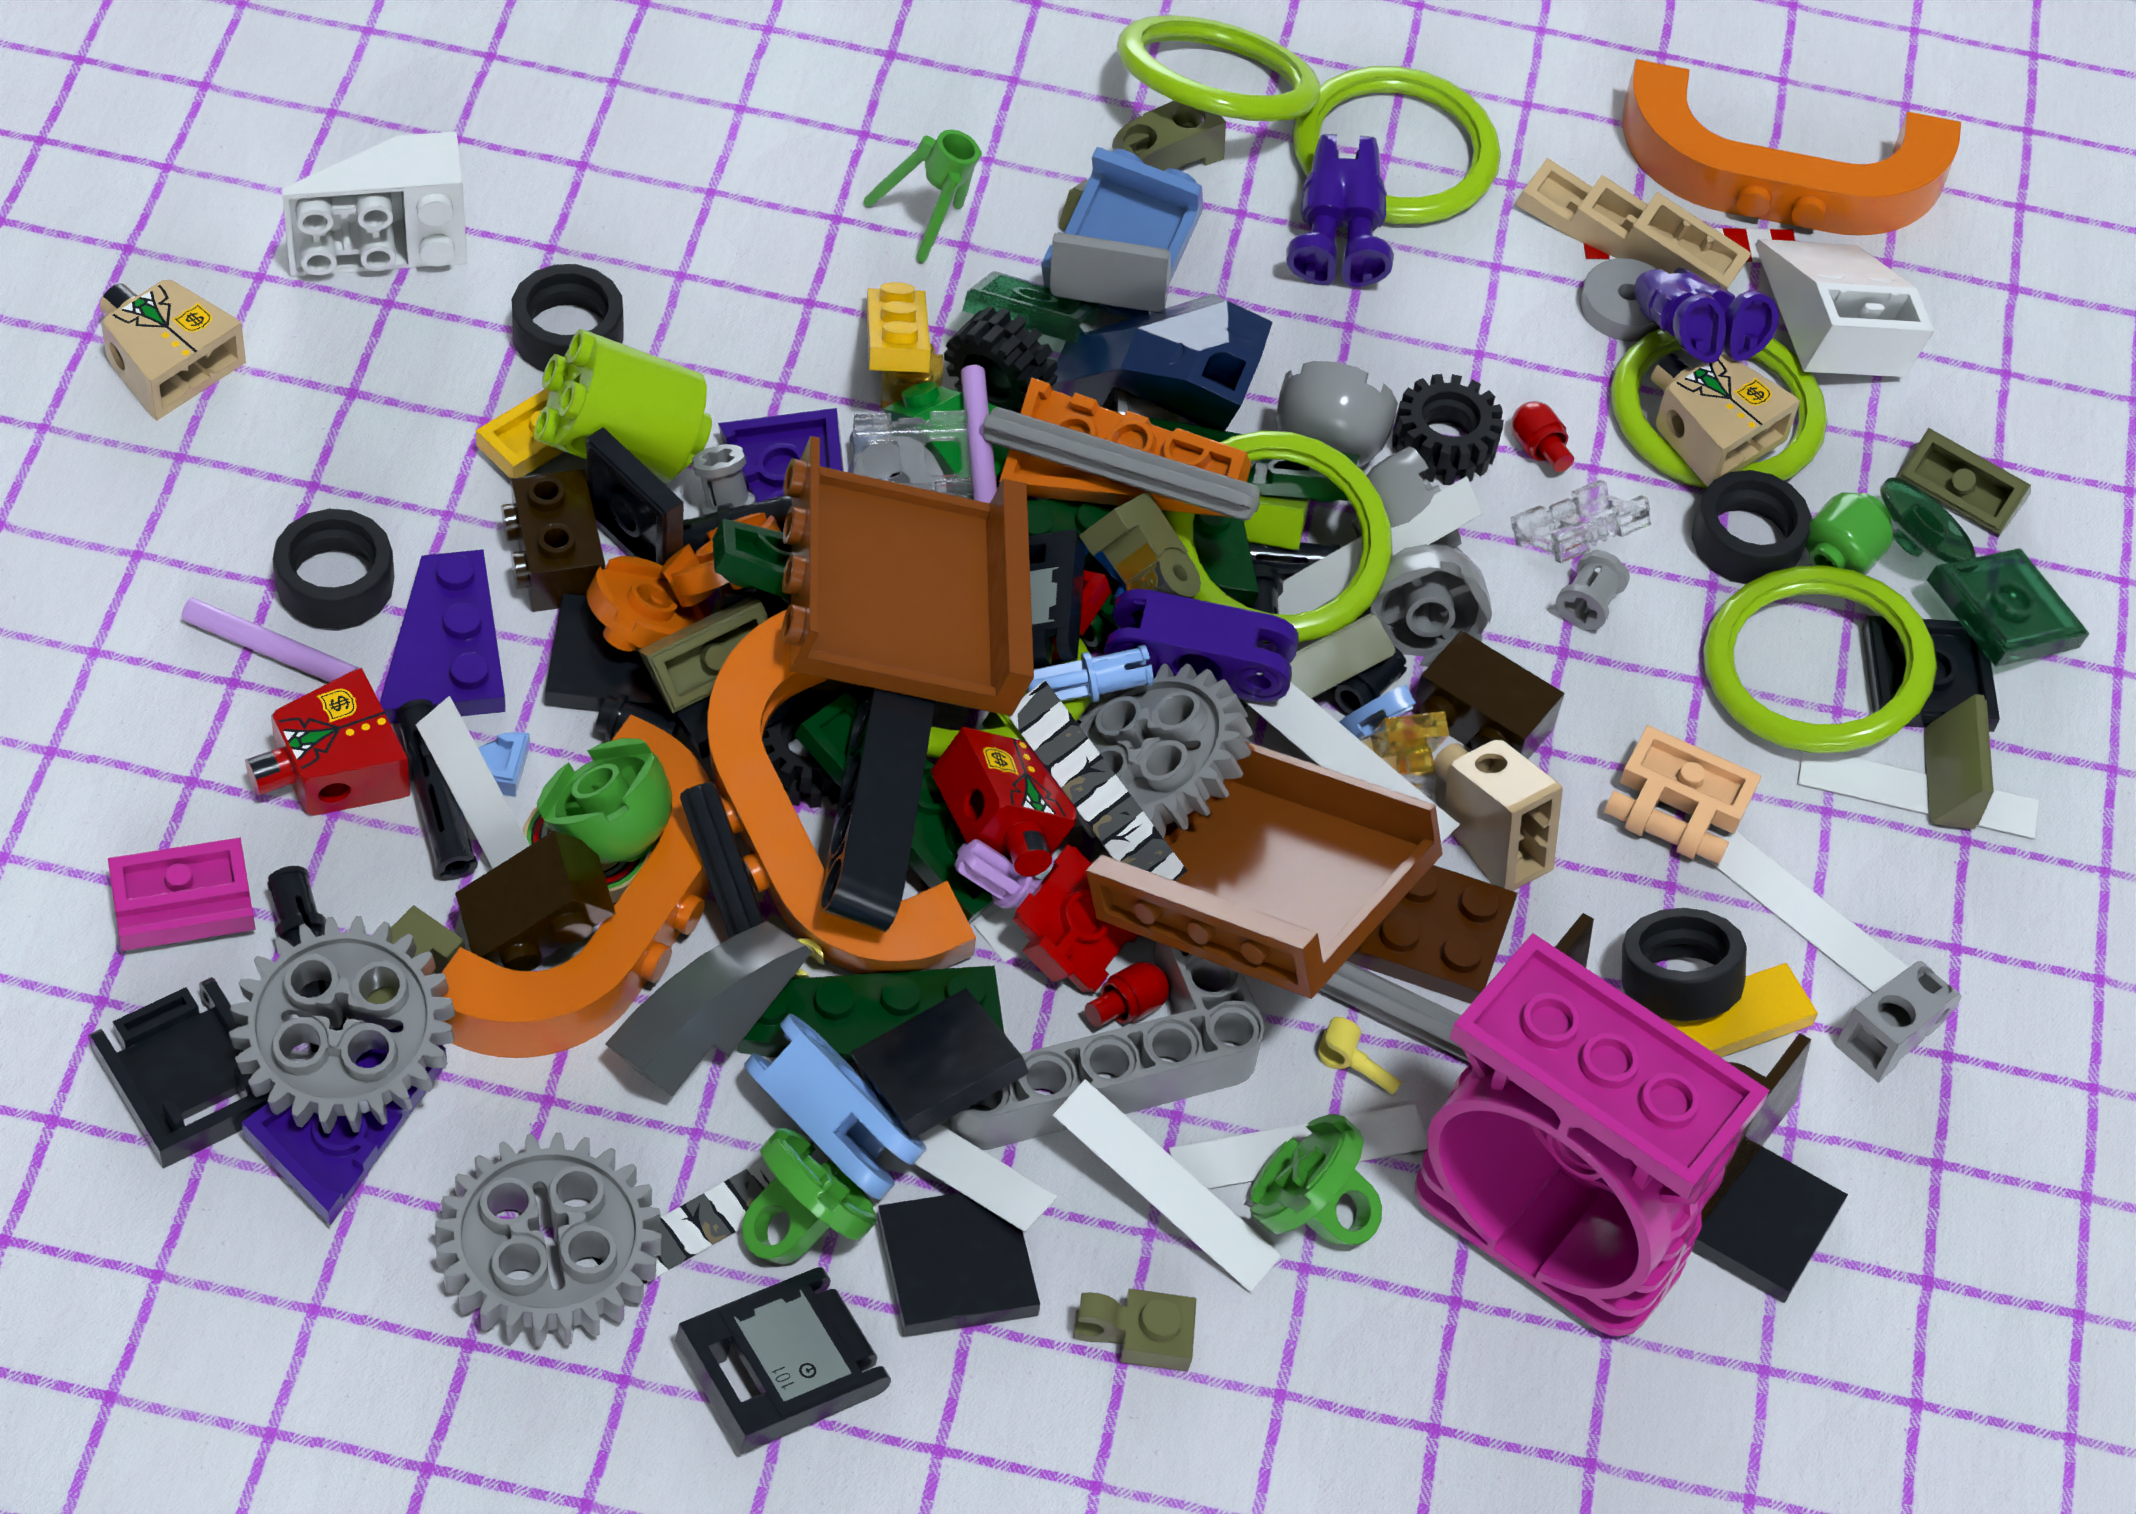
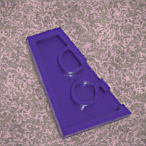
[718,408,844,503]
[380,549,506,724]
[241,1025,447,1225]

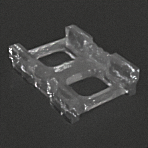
[853,410,974,499]
[1510,480,1651,563]

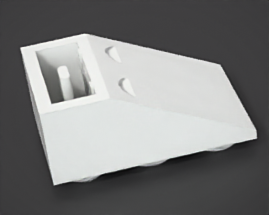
[282,131,467,277]
[1755,239,1934,377]

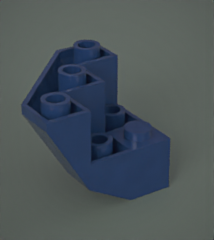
[1052,294,1273,431]

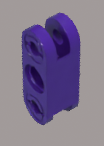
[1104,589,1299,702]

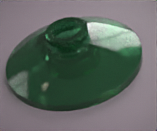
[1880,477,1976,567]

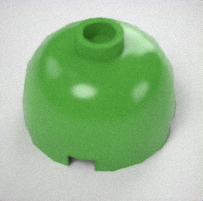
[537,738,672,864]

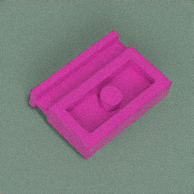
[108,837,256,951]

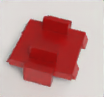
[1012,844,1139,992]

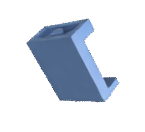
[1041,147,1203,319]

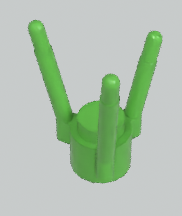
[863,129,982,263]

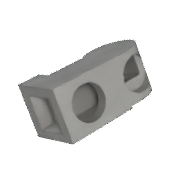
[1835,961,1962,1083]

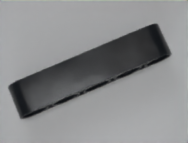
[820,685,936,933]

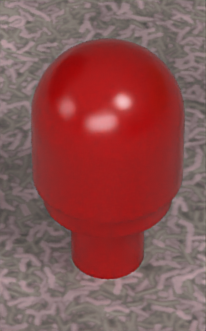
[1511,401,1574,472]
[1085,962,1169,1027]

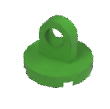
[1250,1114,1382,1245]
[742,1128,877,1265]

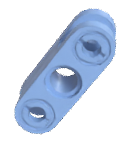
[744,1014,927,1200]

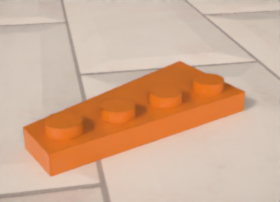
[999,377,1252,517]

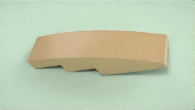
[1515,158,1752,290]

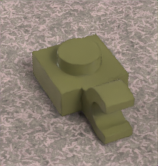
[1073,1288,1197,1372]

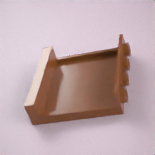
[782,436,1034,716]
[1086,741,1443,999]

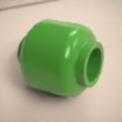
[1805,492,1894,575]

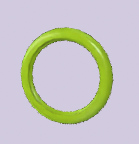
[1117,15,1321,122]
[1292,66,1501,224]
[1611,328,1828,489]
[1164,431,1393,642]
[1703,566,1937,753]

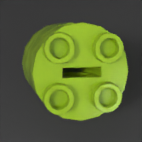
[533,329,712,484]

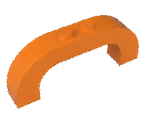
[1622,59,1961,236]
[707,610,976,974]
[441,714,710,1058]

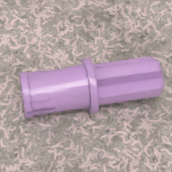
[954,839,1042,909]

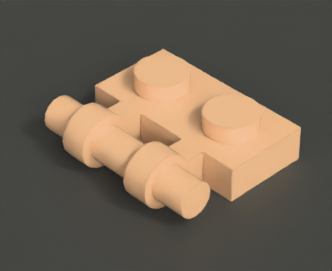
[1604,725,1762,864]

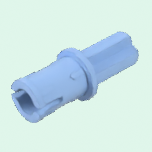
[1026,645,1154,702]

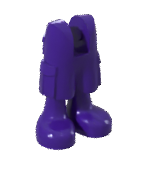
[1286,134,1394,287]
[1634,267,1779,363]

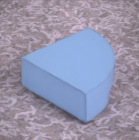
[1339,684,1416,741]
[478,732,530,797]

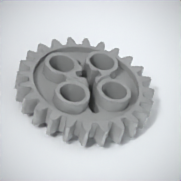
[1074,664,1253,838]
[229,916,456,1133]
[435,1132,662,1347]

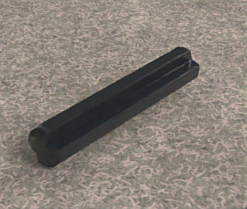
[680,782,765,939]

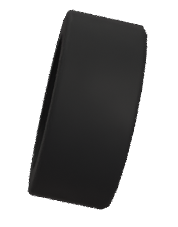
[511,264,624,372]
[1692,470,1812,584]
[272,508,395,629]
[1621,908,1747,1022]

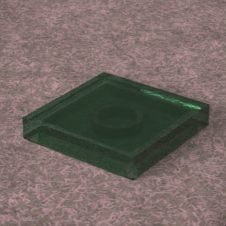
[962,271,1101,343]
[1927,548,2089,667]

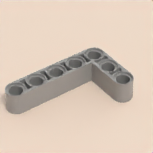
[949,941,1264,1150]

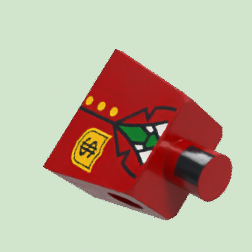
[245,668,410,816]
[931,727,1077,877]

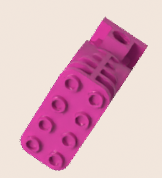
[1415,933,1770,1336]

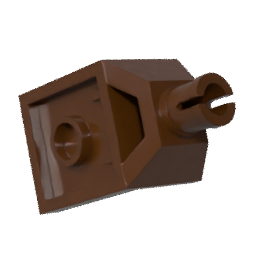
[1347,865,1518,1004]

